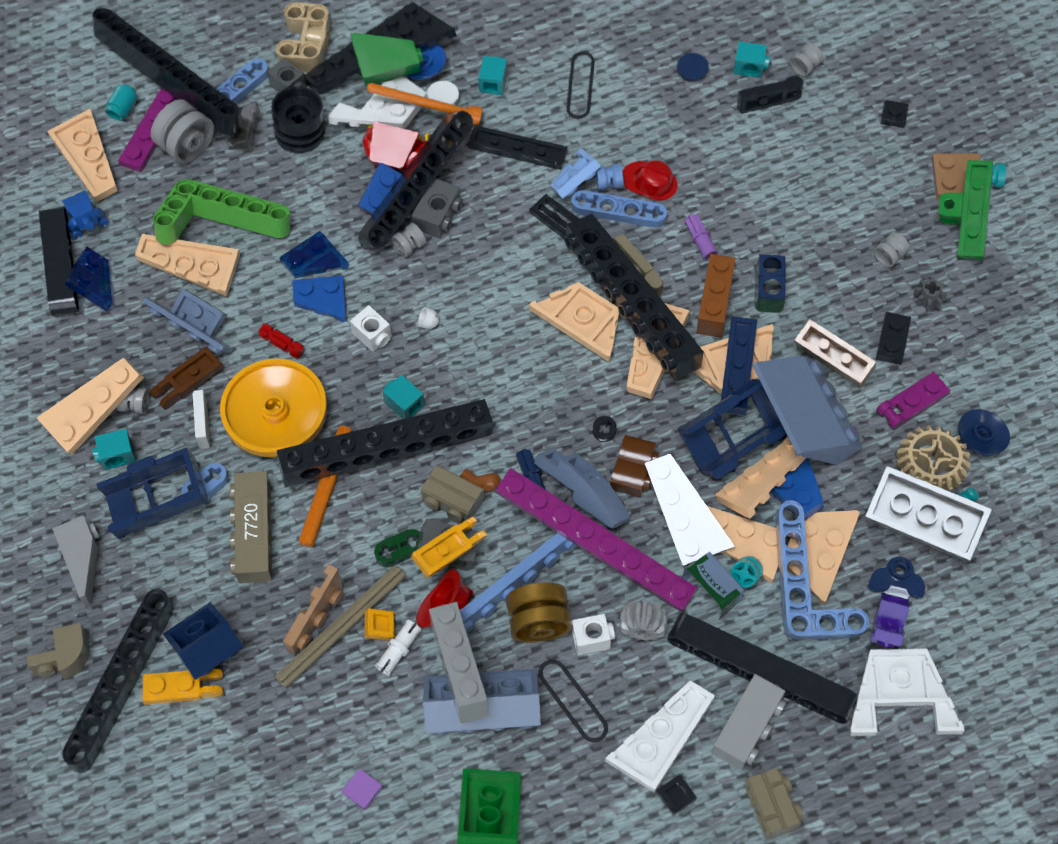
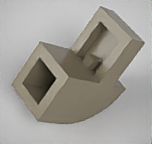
[27,623,89,680]

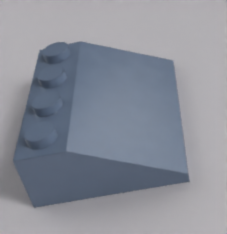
[752,356,862,465]

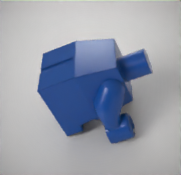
[62,190,109,239]

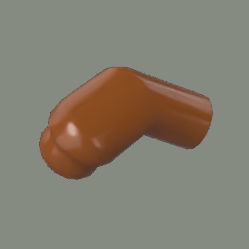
[460,469,501,493]

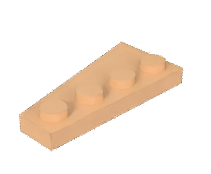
[47,109,118,203]
[135,234,240,297]
[715,437,806,519]

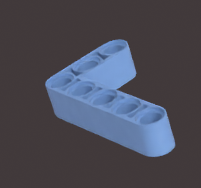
[775,500,869,640]

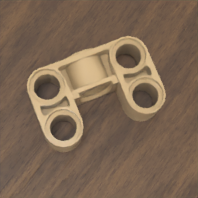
[276,3,331,73]

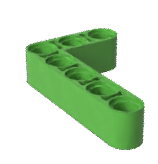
[153,179,291,245]

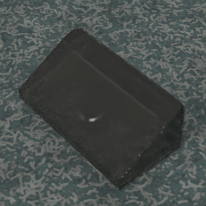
[228,102,260,151]

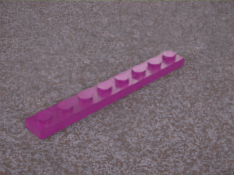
[495,468,697,612]

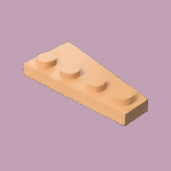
[627,303,690,399]
[37,358,144,454]
[707,506,787,583]

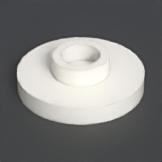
[427,81,459,105]

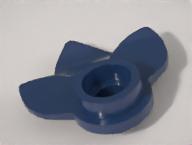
[869,557,925,599]

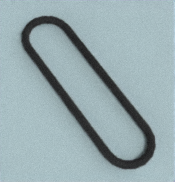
[566,51,595,119]
[539,660,608,742]

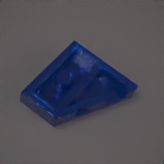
[65,246,112,311]

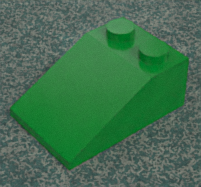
[457,768,521,844]

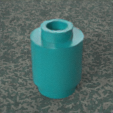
[105,84,138,121]

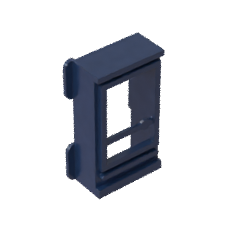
[677,379,787,479]
[96,447,210,539]

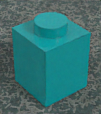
[478,55,508,96]
[382,375,425,419]

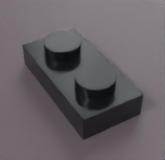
[876,312,911,365]

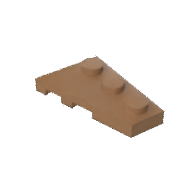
[283,564,344,656]

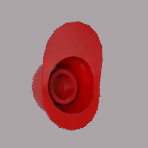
[622,160,678,201]
[416,569,473,628]

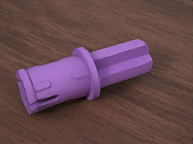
[685,214,718,261]

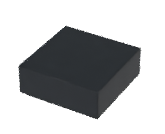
[656,774,697,816]

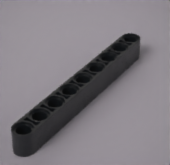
[92,8,239,134]

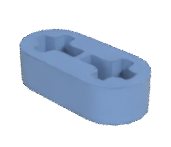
[181,463,228,499]

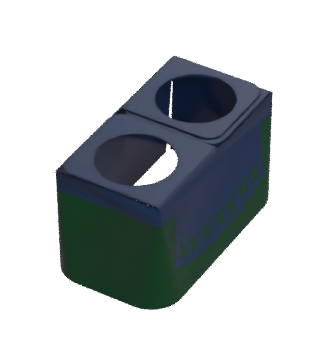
[754,254,786,313]

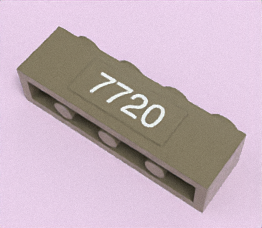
[230,471,272,584]

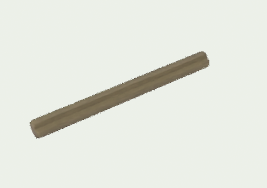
[276,566,406,688]

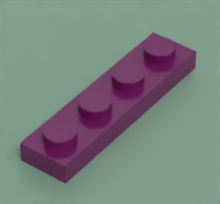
[118,88,177,172]

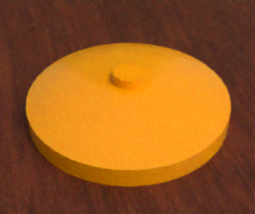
[220,358,327,457]

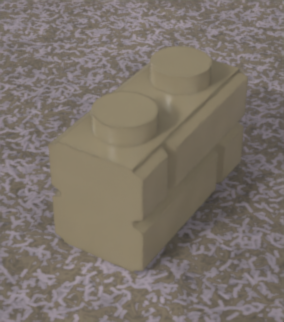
[421,465,485,523]
[744,768,804,840]

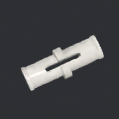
[375,620,421,676]

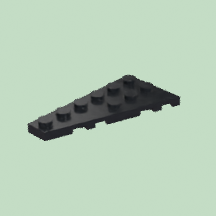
[305,2,457,93]

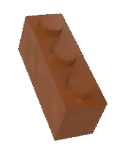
[696,253,736,338]

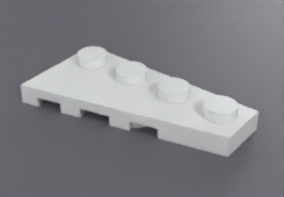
[645,454,735,566]
[605,680,715,792]

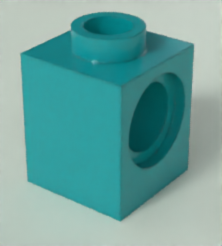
[733,41,770,78]
[92,428,136,471]

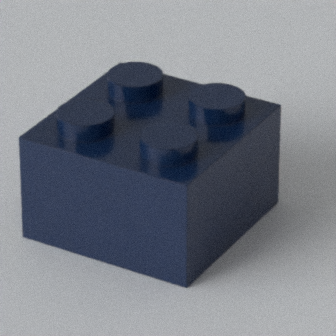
[163,602,243,680]

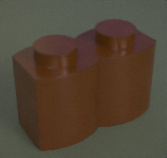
[610,435,660,498]

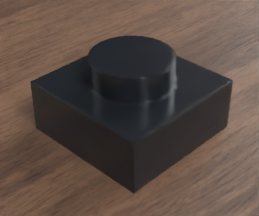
[880,100,909,128]

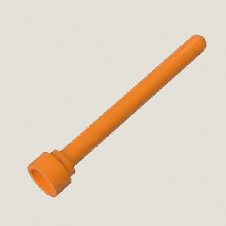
[367,83,482,126]

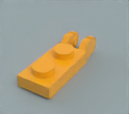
[411,516,487,579]
[142,669,223,705]

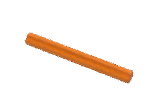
[299,426,352,547]

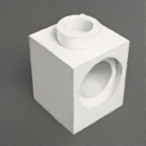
[350,305,392,352]
[571,614,615,656]

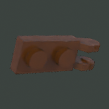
[150,347,223,409]

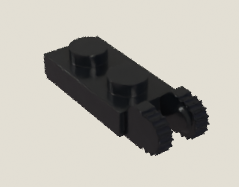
[737,76,804,114]

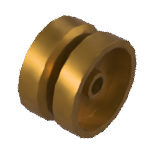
[506,582,572,643]

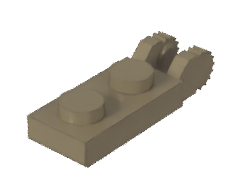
[614,234,663,296]

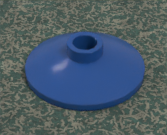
[406,45,446,79]

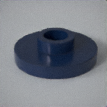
[677,53,709,81]

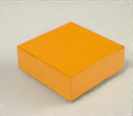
[365,608,394,641]

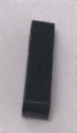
[39,206,79,316]

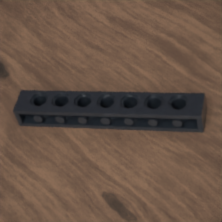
[564,214,704,380]
[277,399,493,487]

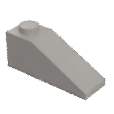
[52,515,99,607]

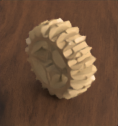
[896,425,970,492]

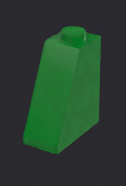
[350,33,423,87]

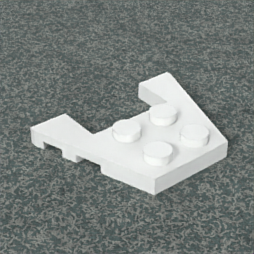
[328,76,427,129]
[849,649,964,736]

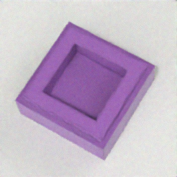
[341,768,383,811]

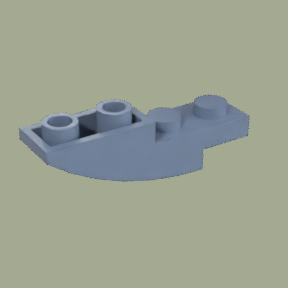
[534,448,630,529]

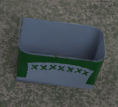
[683,551,744,620]

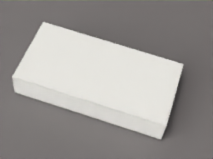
[193,390,210,449]

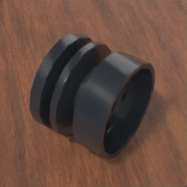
[271,86,325,153]

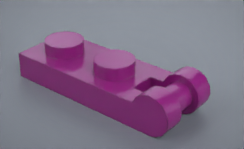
[876,372,951,430]

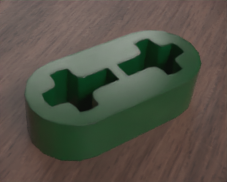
[374,529,420,568]

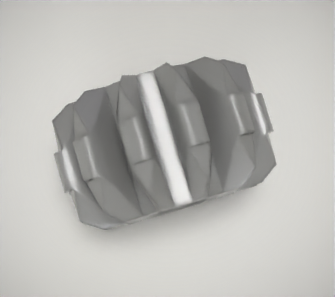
[620,600,667,642]

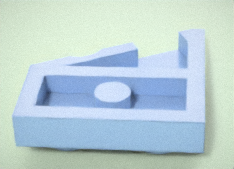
[550,148,601,199]

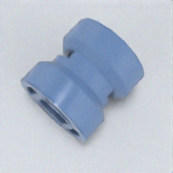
[595,164,623,191]

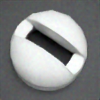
[418,307,439,329]

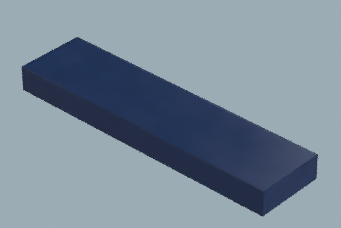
[721,316,757,415]

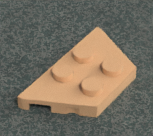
[529,282,619,362]
[693,324,774,394]
[787,510,860,605]

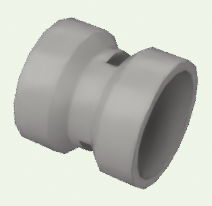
[790,43,823,77]
[391,223,426,258]
[873,232,910,267]
[116,388,150,415]

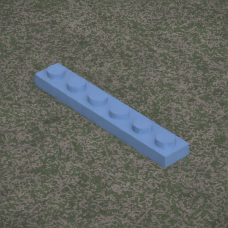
[460,533,577,634]

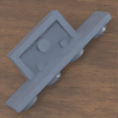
[142,289,234,354]

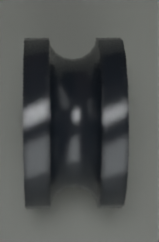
[592,416,617,442]

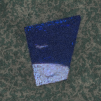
[279,231,349,278]

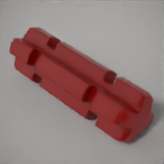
[258,323,305,358]

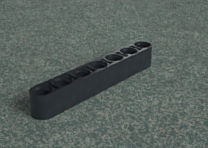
[358,111,473,249]
[62,589,173,773]
[667,613,858,724]

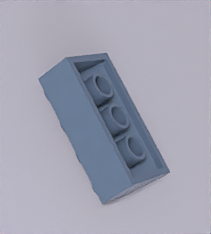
[423,669,541,735]

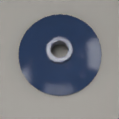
[958,409,1010,456]

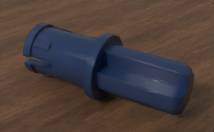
[516,449,546,490]

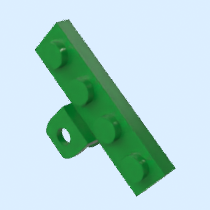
[938,160,993,260]

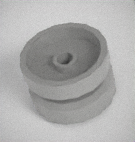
[151,99,214,164]

